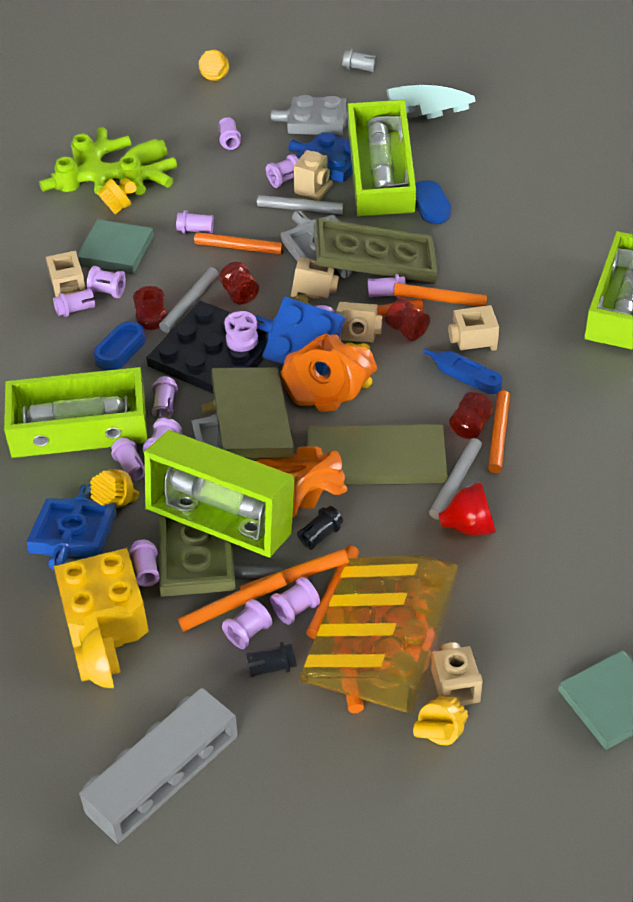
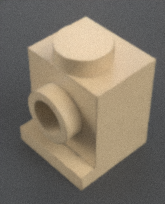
[293,150,333,201]
[46,250,86,297]
[291,256,339,299]
[336,302,383,343]
[448,305,499,351]
[431,642,483,705]

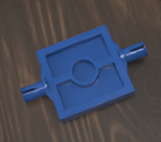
[288,132,353,183]
[255,296,346,376]
[27,484,117,570]

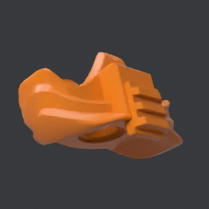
[280,333,377,412]
[256,446,348,518]

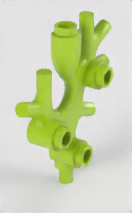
[39,127,177,195]

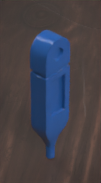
[423,348,502,394]

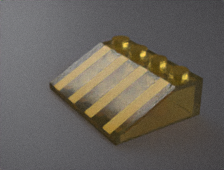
[300,555,458,714]

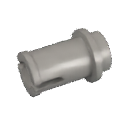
[343,48,377,73]

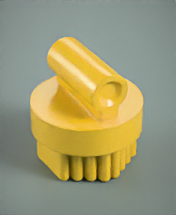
[199,50,229,81]
[97,178,136,214]
[90,469,139,509]
[413,696,468,745]

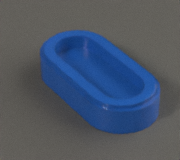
[415,180,451,224]
[94,322,146,371]

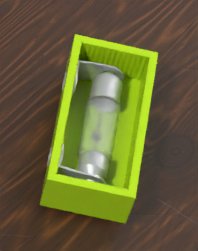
[348,100,416,217]
[585,231,633,350]
[4,367,148,458]
[144,430,295,558]

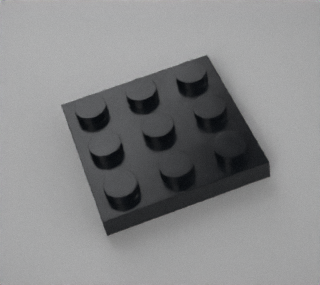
[146,300,268,393]

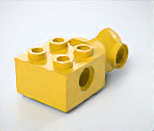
[54,548,149,689]

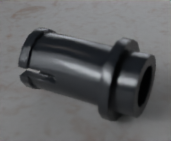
[297,506,343,550]
[246,642,297,678]

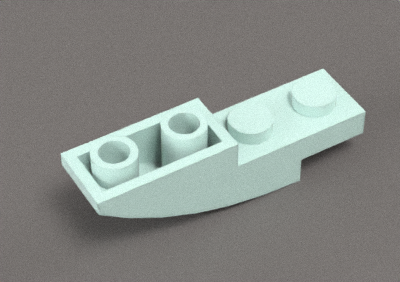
[386,85,476,119]

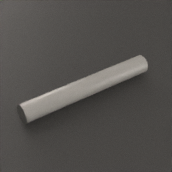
[257,195,344,215]
[159,267,219,333]
[429,438,482,520]

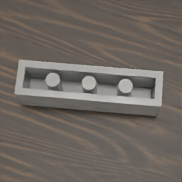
[79,687,238,845]

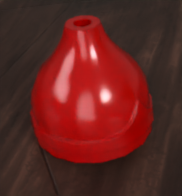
[438,482,496,537]

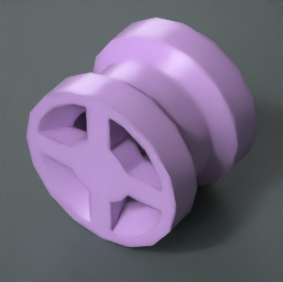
[224,311,258,352]

